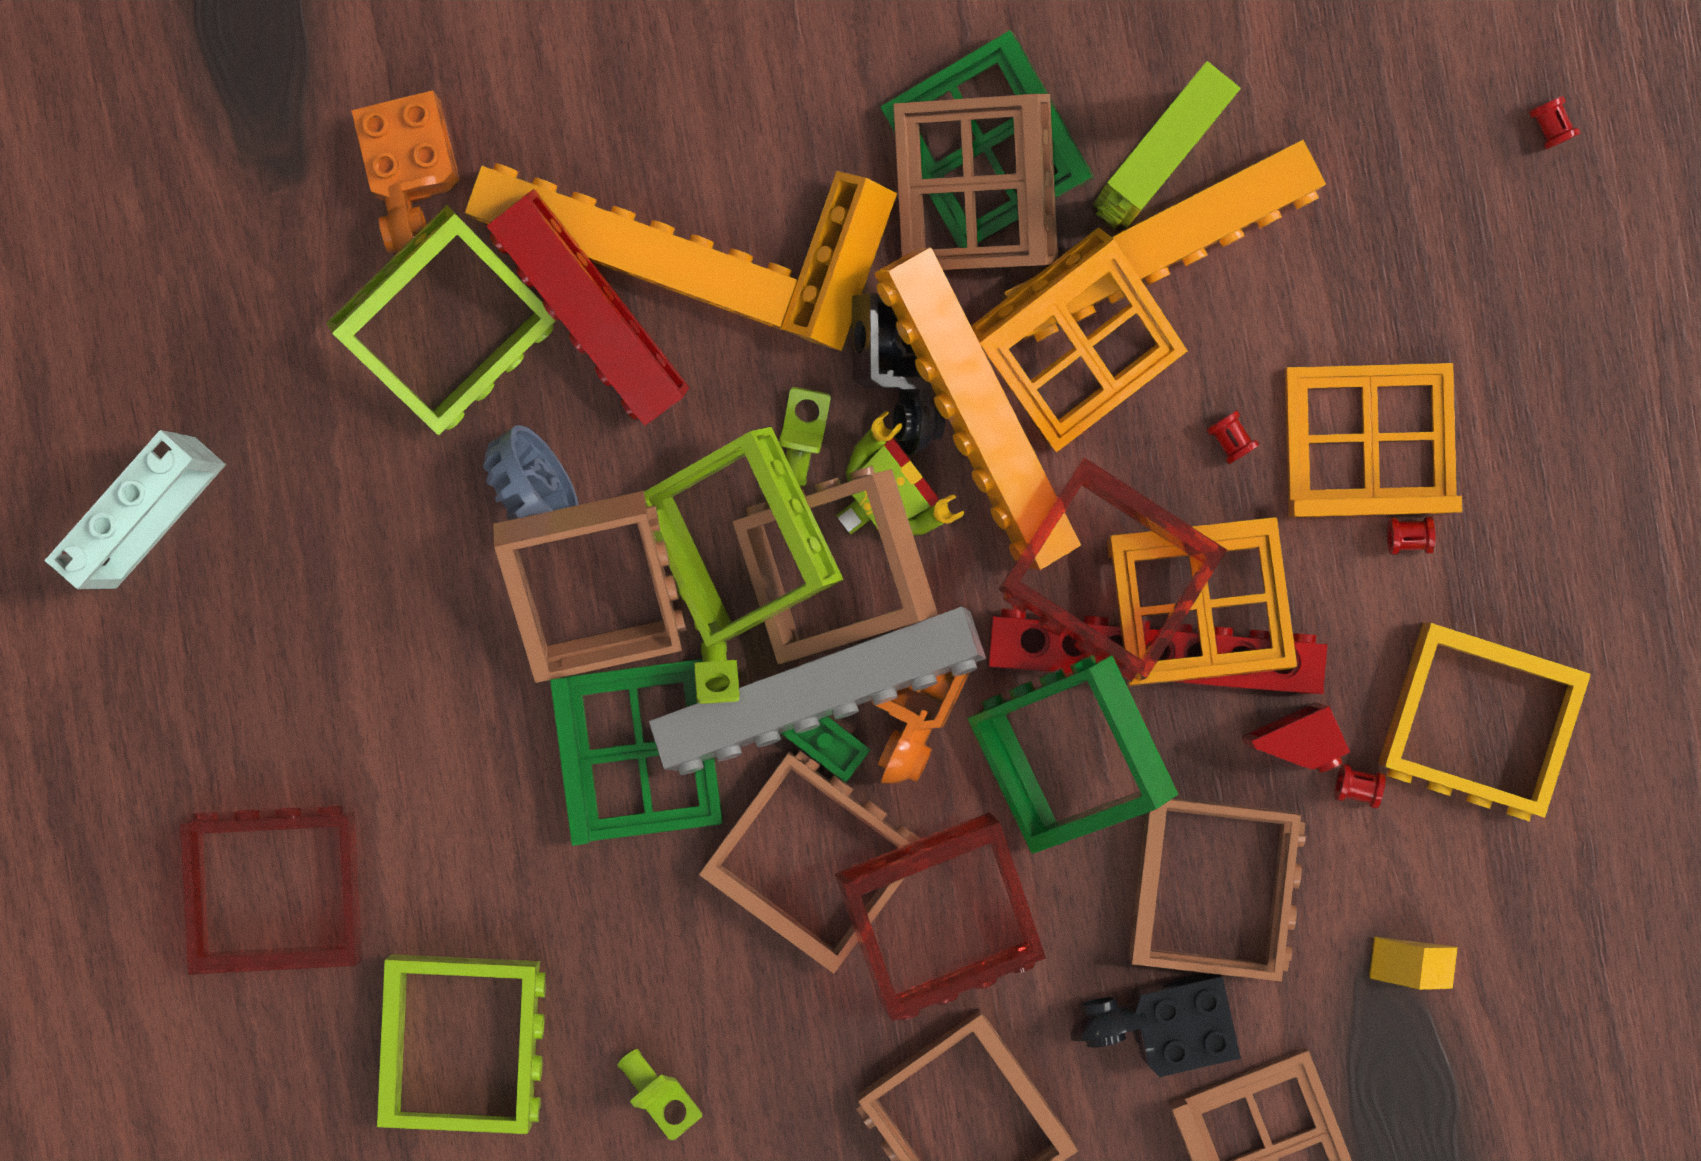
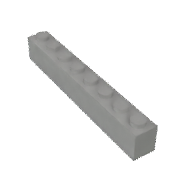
[649,607,986,775]

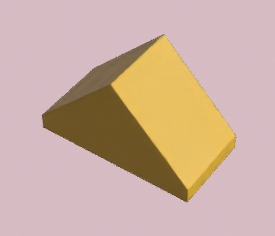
[1369,937,1457,990]

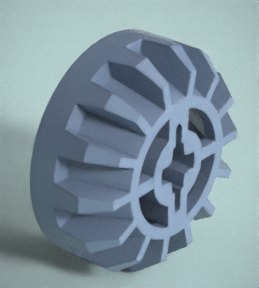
[483,425,579,520]

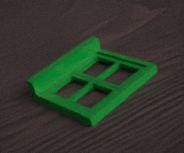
[880,30,1095,248]
[550,659,723,846]

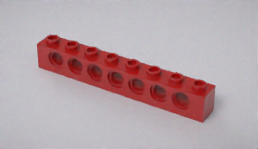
[987,608,1328,695]

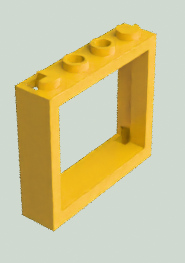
[1378,622,1591,821]

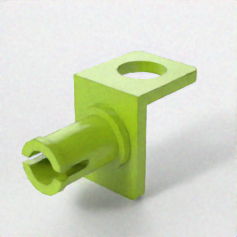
[779,387,831,486]
[694,642,740,704]
[617,1049,702,1141]

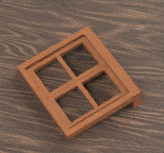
[894,94,1058,270]
[1168,1048,1352,1161]

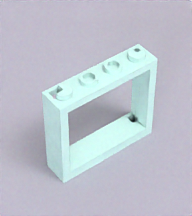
[45,430,226,589]

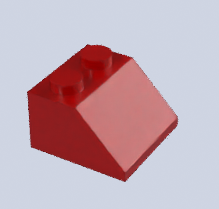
[1241,702,1350,773]

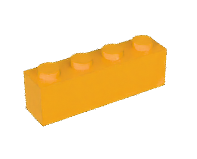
[781,171,897,351]

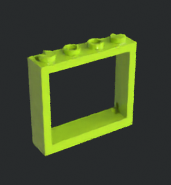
[1093,61,1241,231]
[326,205,556,436]
[644,427,844,647]
[377,954,546,1134]

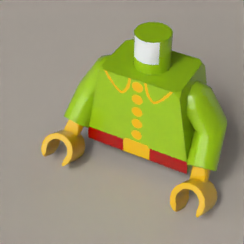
[836,411,964,536]

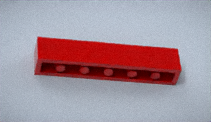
[487,189,690,426]

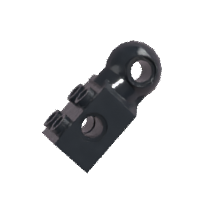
[852,293,945,456]
[1071,973,1241,1077]

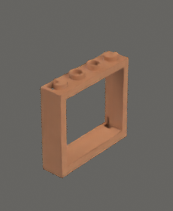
[733,466,938,665]
[493,491,687,683]
[699,750,923,974]
[1128,798,1306,982]
[856,1008,1078,1161]

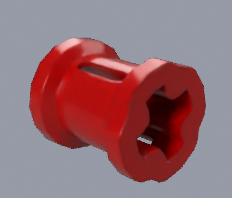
[1529,96,1581,150]
[1206,410,1260,465]
[1387,517,1436,555]
[1334,764,1386,809]

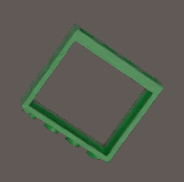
[967,655,1179,854]

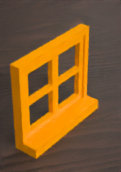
[971,227,1188,453]
[1285,363,1462,517]
[1107,517,1297,687]

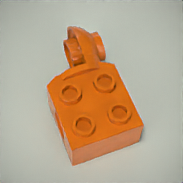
[351,90,460,254]
[871,623,970,784]

